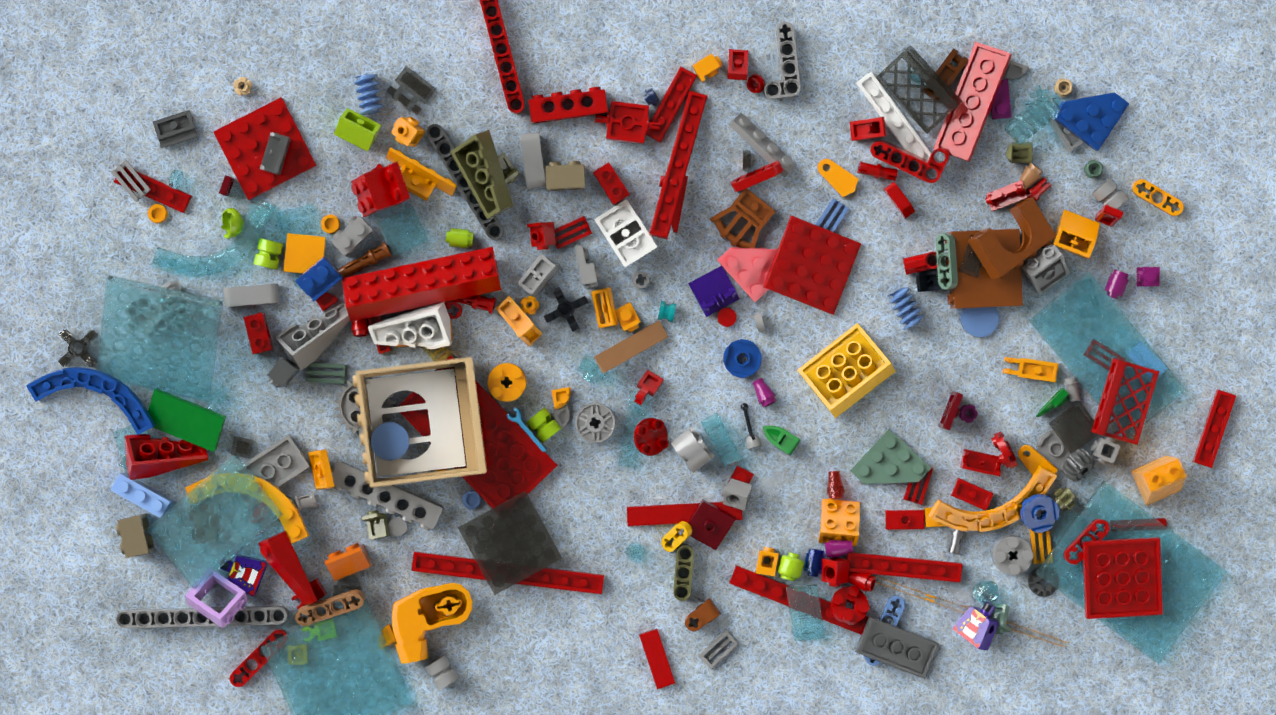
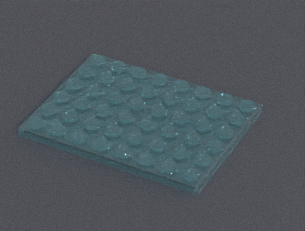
[1035,480,1227,664]

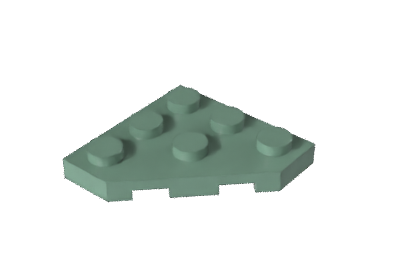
[850,429,931,484]

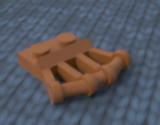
[710,188,776,248]

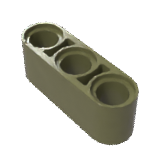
[673,544,694,601]

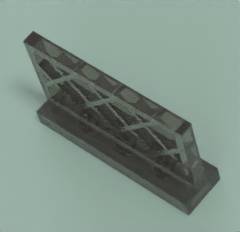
[876,45,962,134]

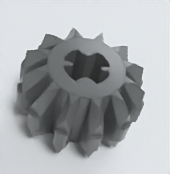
[1062,449,1095,482]

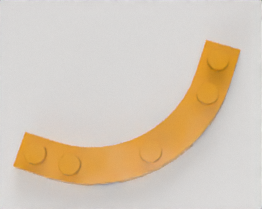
[928,465,1057,532]
[185,473,310,544]

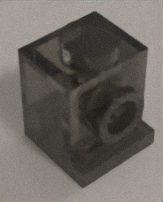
[333,581,362,602]

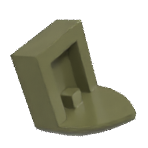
[1005,142,1033,164]

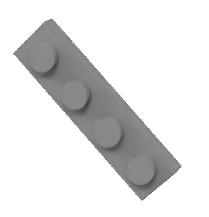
[729,113,796,177]

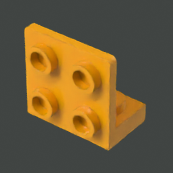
[818,499,860,546]

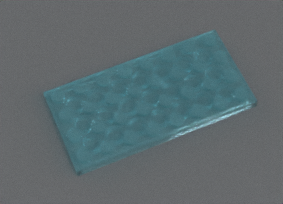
[1028,272,1186,438]

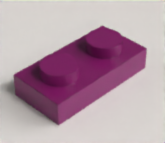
[991,79,1012,120]

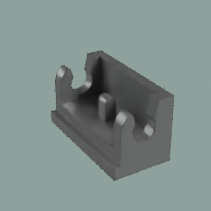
[259,132,291,175]

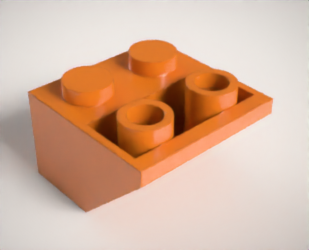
[324,543,372,581]

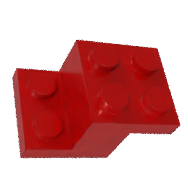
[351,162,410,217]

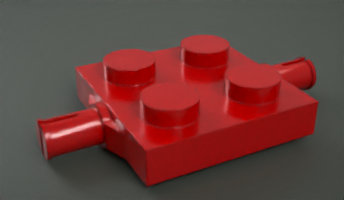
[595,101,661,144]

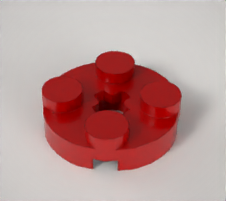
[991,431,1018,469]
[830,586,869,625]

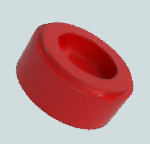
[717,308,736,327]

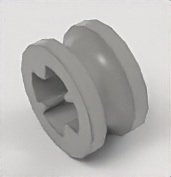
[632,271,650,289]

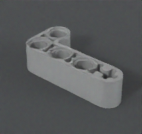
[764,21,801,100]

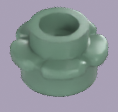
[1084,160,1103,179]

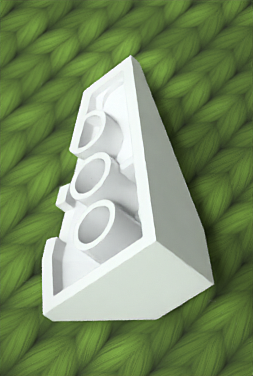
[368,302,452,349]

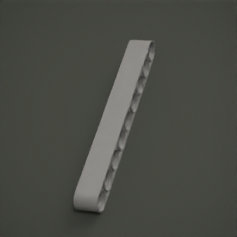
[116,606,289,628]

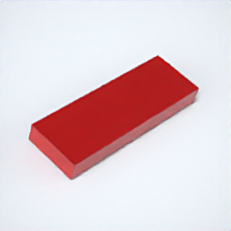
[639,628,675,689]

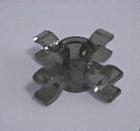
[58,329,98,368]

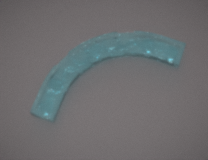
[151,201,270,277]

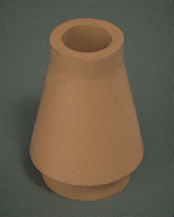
[1019,163,1043,191]

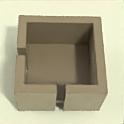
[545,161,586,191]
[116,513,155,558]

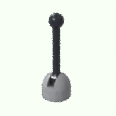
[741,403,762,450]

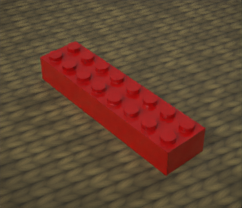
[342,247,501,322]

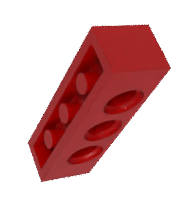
[528,87,608,124]

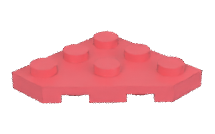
[717,247,778,302]

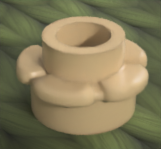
[233,77,252,95]
[1054,78,1073,97]

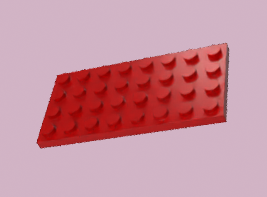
[398,355,558,519]

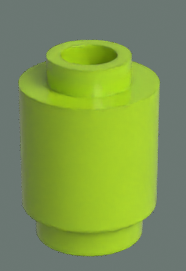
[445,228,474,249]

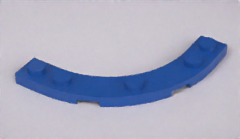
[26,367,156,435]

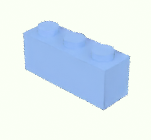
[111,472,174,518]

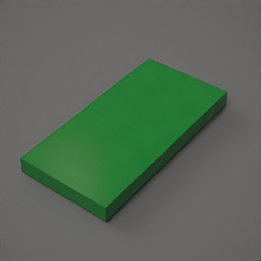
[148,388,226,452]

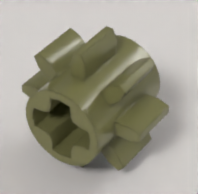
[1053,488,1077,511]

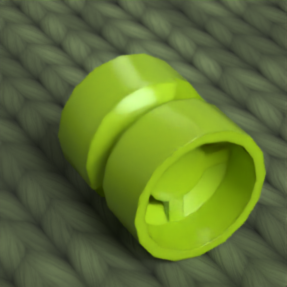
[253,238,283,270]
[526,407,562,443]

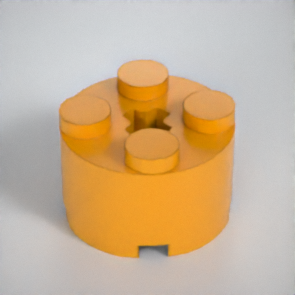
[487,363,527,402]

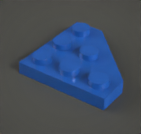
[1051,92,1129,151]

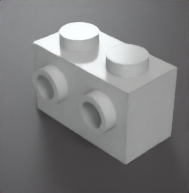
[332,216,374,257]

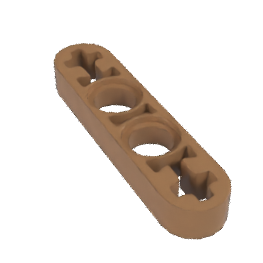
[295,589,365,626]

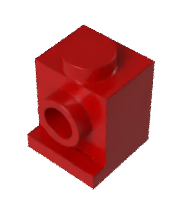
[527,222,556,250]

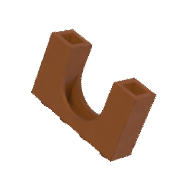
[967,197,1056,280]

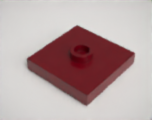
[939,391,963,431]
[683,499,736,550]

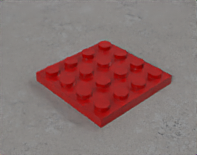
[213,97,317,200]
[763,216,861,315]
[1082,537,1163,619]

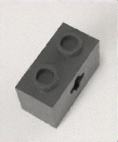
[267,357,300,388]

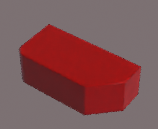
[883,182,915,219]

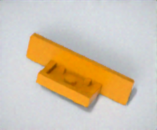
[386,148,457,201]

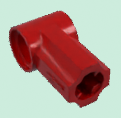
[903,252,937,275]

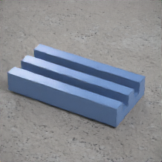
[815,198,849,232]

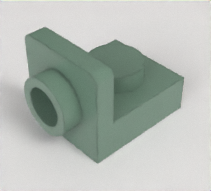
[991,604,1010,634]

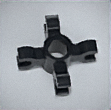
[544,287,588,332]

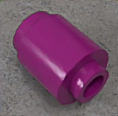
[1104,269,1129,299]

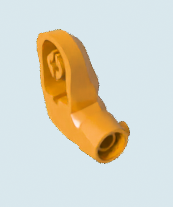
[392,583,472,663]

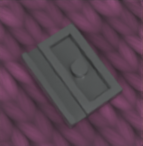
[153,110,199,149]

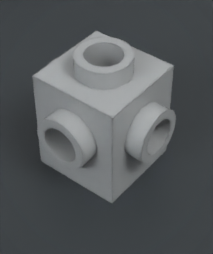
[1091,436,1121,465]

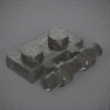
[386,66,437,115]

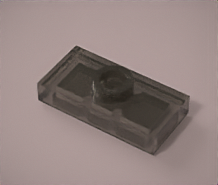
[958,235,982,278]

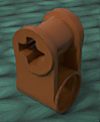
[685,598,721,631]

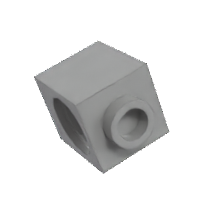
[721,478,753,511]

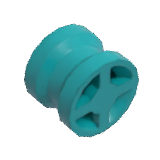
[658,301,676,322]

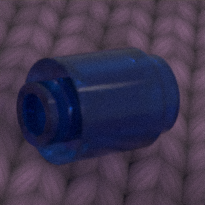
[804,548,825,577]

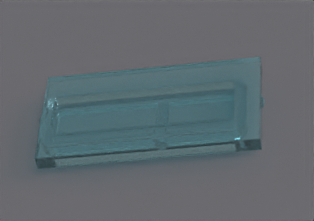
[786,584,825,641]

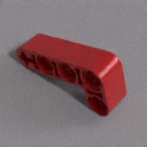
[870,140,950,183]

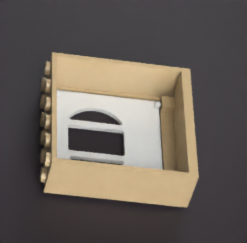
[353,357,486,487]

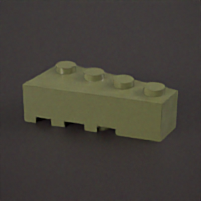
[451,130,513,219]

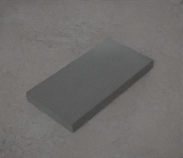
[855,616,939,679]

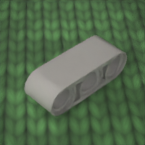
[520,132,546,189]
[223,284,280,307]

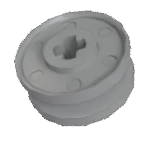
[575,403,616,443]

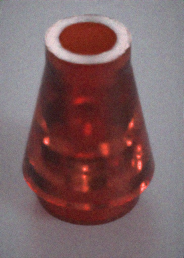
[826,471,845,499]

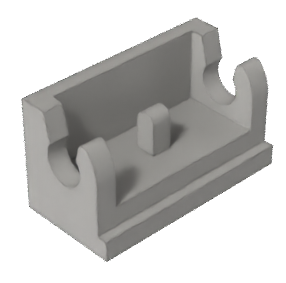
[517,254,559,298]

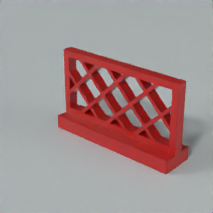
[1091,358,1159,445]

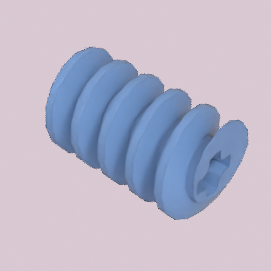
[354,74,383,115]
[887,287,924,330]

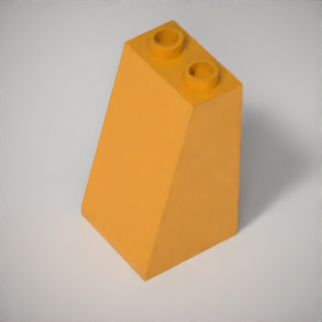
[1131,455,1186,506]

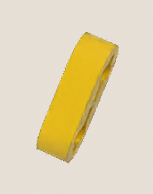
[661,521,692,552]

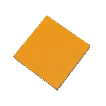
[284,233,326,273]
[308,449,335,490]

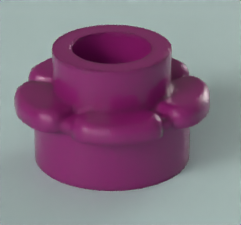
[959,404,978,423]

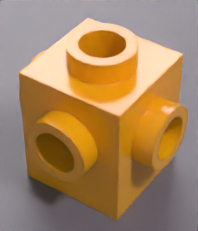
[391,116,426,147]

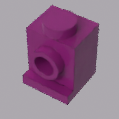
[1136,267,1160,287]

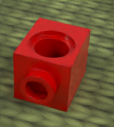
[821,557,849,587]

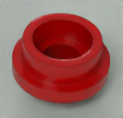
[747,74,765,93]

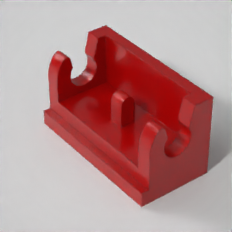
[960,449,1002,476]

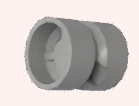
[1092,178,1128,209]
[425,654,459,690]

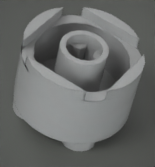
[671,426,715,473]
[992,535,1033,575]

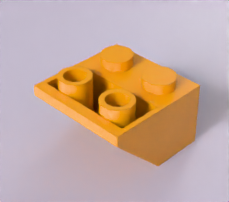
[1050,209,1100,259]

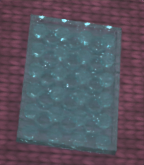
[147,455,283,588]

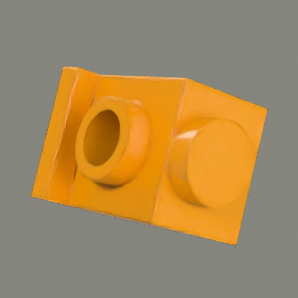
[692,54,723,83]
[755,547,779,576]

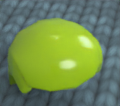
[221,208,245,239]

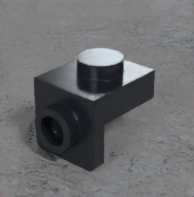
[916,271,942,292]

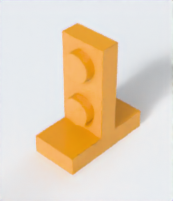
[495,296,543,346]

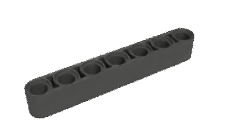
[426,124,504,240]

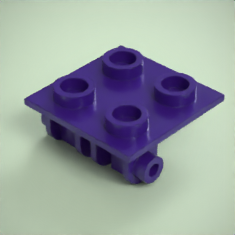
[688,266,740,317]

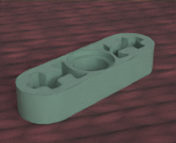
[936,233,958,289]

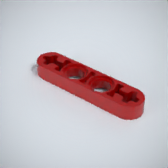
[230,629,288,687]

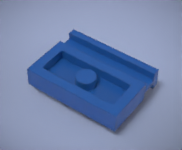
[295,256,343,302]

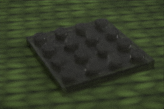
[458,490,562,595]

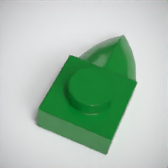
[1036,388,1069,417]
[763,425,801,456]

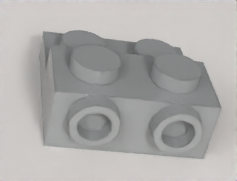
[575,245,601,288]
[1023,245,1070,296]

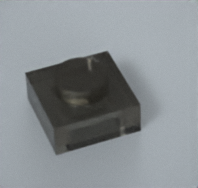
[231,436,254,459]

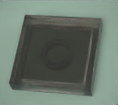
[1049,401,1099,454]

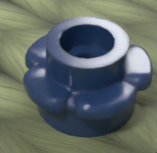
[643,88,660,106]

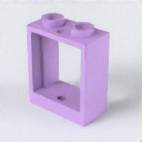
[185,568,248,628]

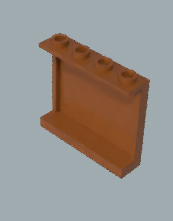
[945,229,1023,309]

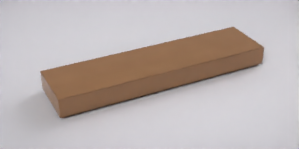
[593,320,668,374]

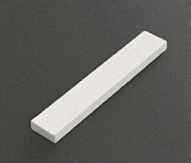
[856,72,932,173]

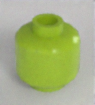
[777,552,805,582]

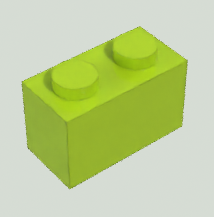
[334,108,381,152]

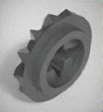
[1028,566,1059,597]

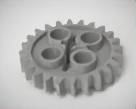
[334,377,397,435]

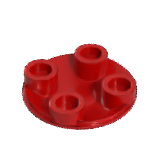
[634,418,669,456]

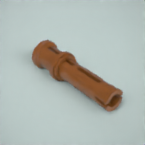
[337,241,393,281]

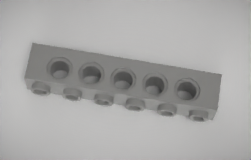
[332,460,444,531]

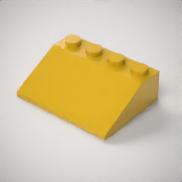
[797,323,896,419]

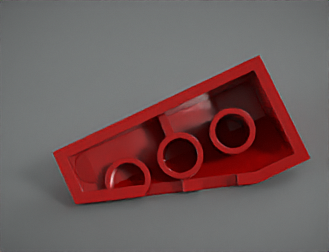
[125,434,208,480]
[258,531,318,605]

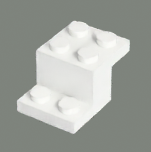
[594,199,657,268]

